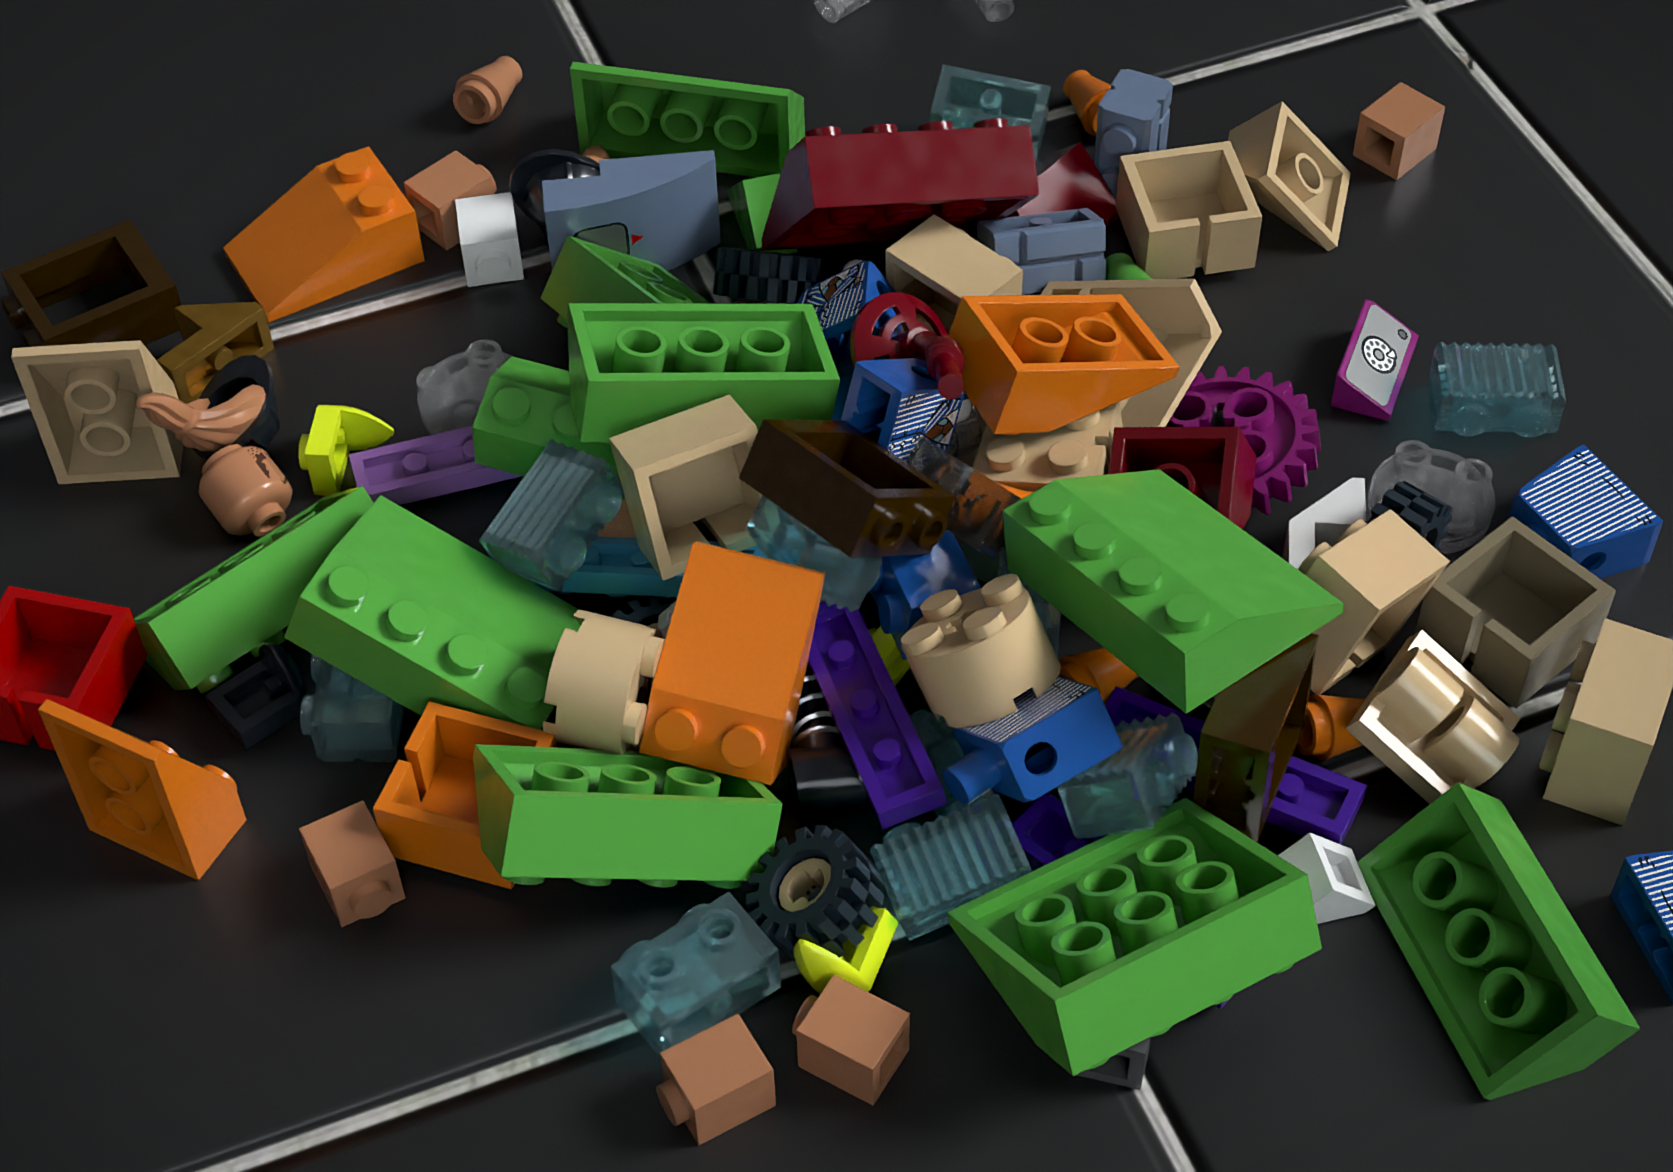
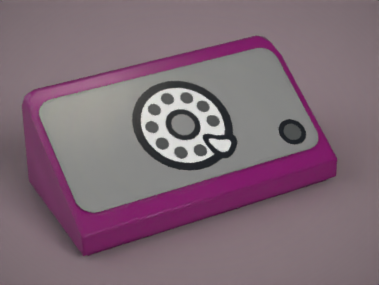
[1331,299,1419,421]

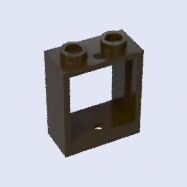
[0,219,182,347]
[739,419,956,558]
[1193,633,1319,842]

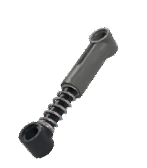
[764,504,866,815]

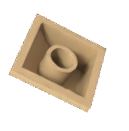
[1228,101,1351,251]

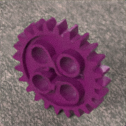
[1166,366,1321,515]

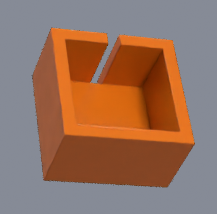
[373,701,557,890]

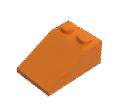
[223,146,425,323]
[948,294,1180,436]
[639,541,826,785]
[38,699,246,881]

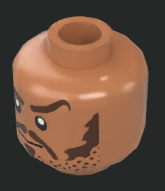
[198,444,293,537]

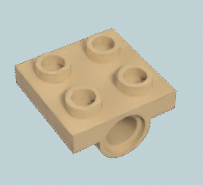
[1345,630,1520,804]

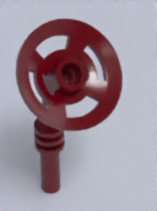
[850,292,965,399]

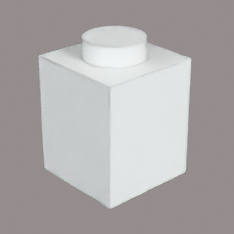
[455,192,524,287]

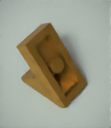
[156,302,274,404]

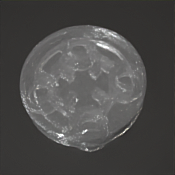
[416,340,512,435]
[1367,440,1496,554]

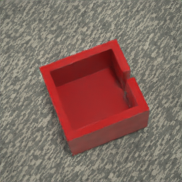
[0,586,147,751]

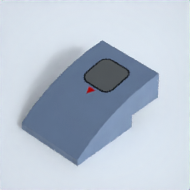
[542,150,721,271]

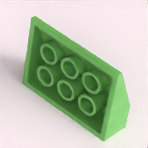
[1002,469,1344,714]
[284,495,581,730]
[947,798,1322,1076]

